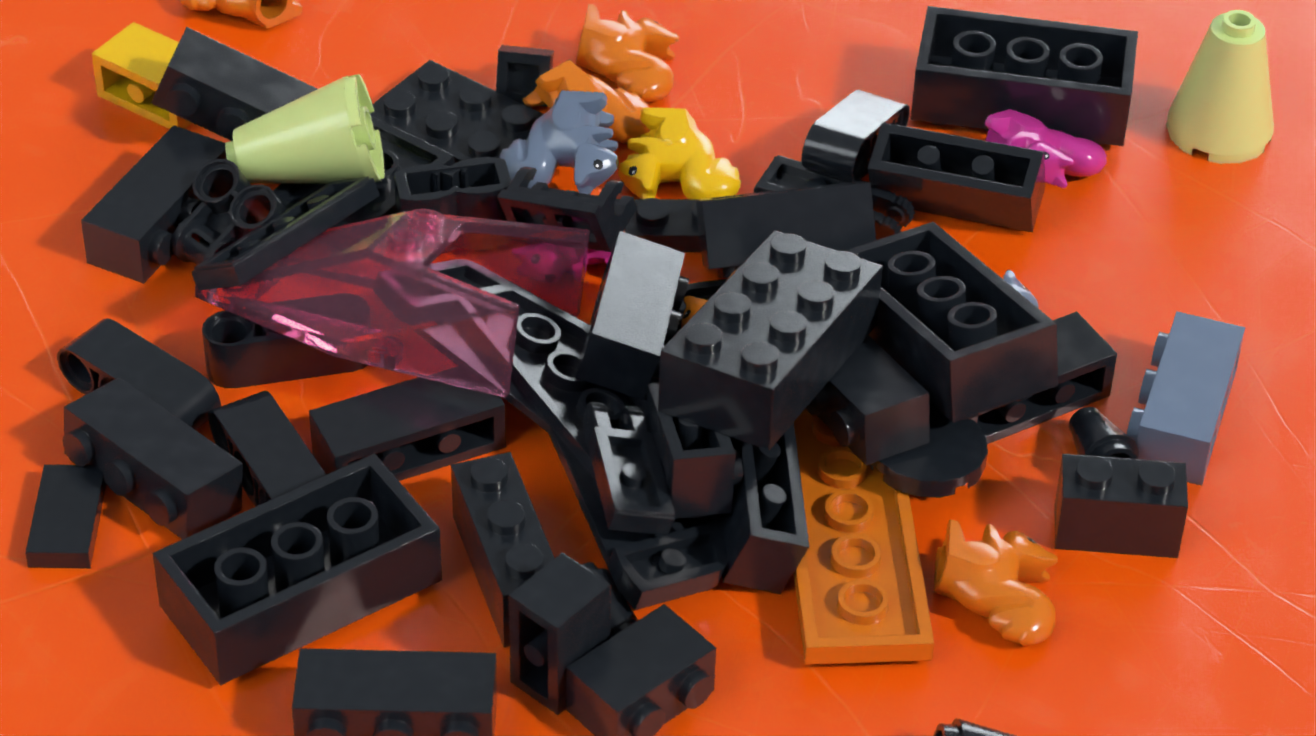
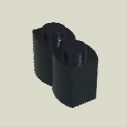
[394,157,513,253]

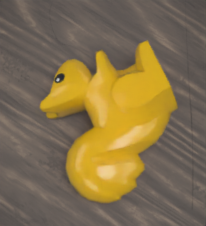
[618,108,741,199]

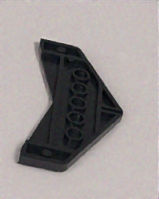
[375,259,728,610]

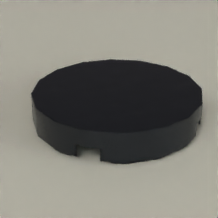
[869,403,988,498]

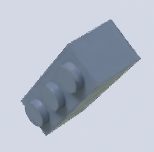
[1127,311,1245,486]

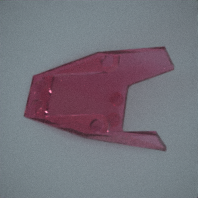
[195,209,590,398]

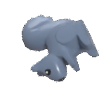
[499,90,619,194]

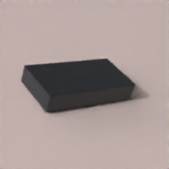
[26,464,106,568]

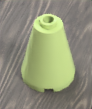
[1166,10,1274,164]
[225,74,385,184]

